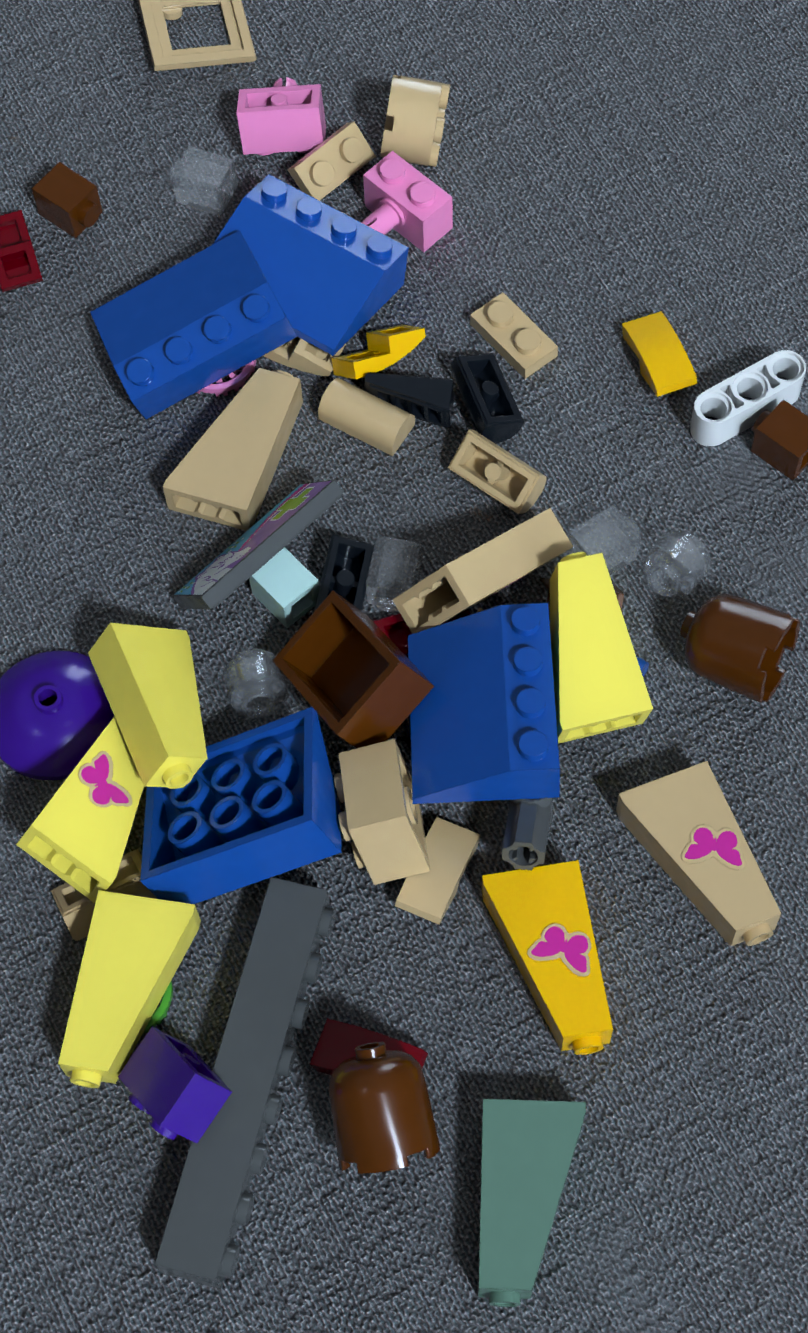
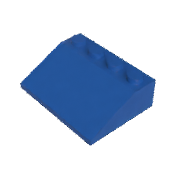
[212,174,409,356]
[90,230,297,419]
[408,603,560,804]
[140,707,342,904]

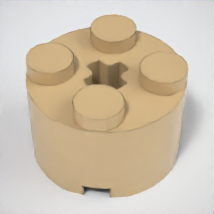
[380,75,450,167]

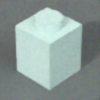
[249,547,319,628]

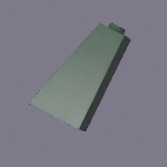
[478,1099,586,1307]

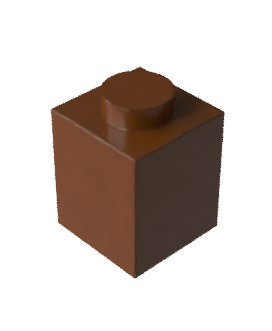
[32,162,103,239]
[751,400,808,481]

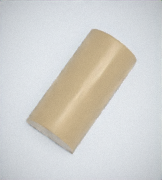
[318,378,415,456]
[448,429,546,514]

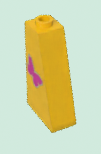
[482,860,613,1055]

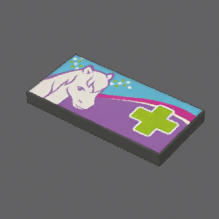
[172,480,344,610]

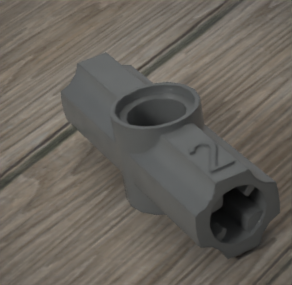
[502,745,560,871]

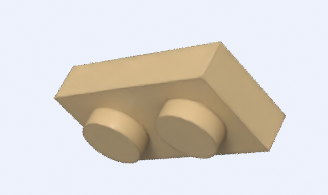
[287,121,376,201]
[470,292,558,379]

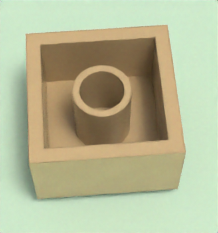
[334,739,430,885]

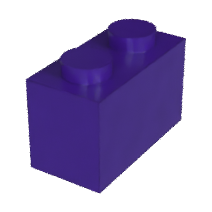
[118,1026,232,1143]

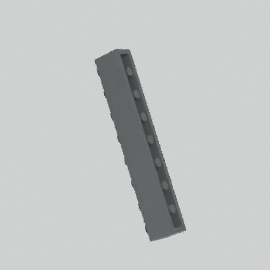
[155,877,336,1289]

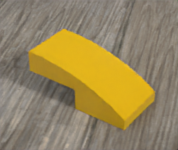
[622,311,697,397]
[331,324,426,380]

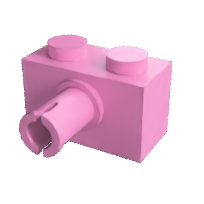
[236,77,326,156]
[361,151,453,252]

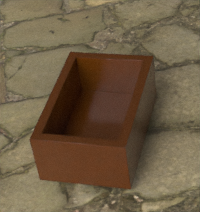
[272,590,434,748]

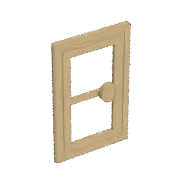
[138,0,257,71]

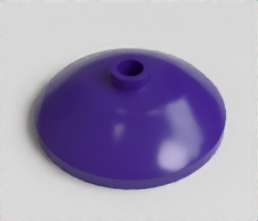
[0,651,114,781]

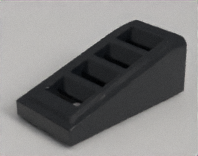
[365,372,454,428]

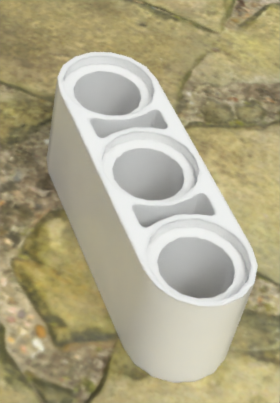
[690,350,806,446]

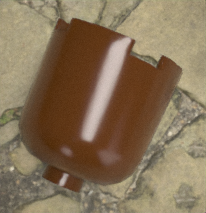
[680,593,800,703]
[329,1042,440,1174]

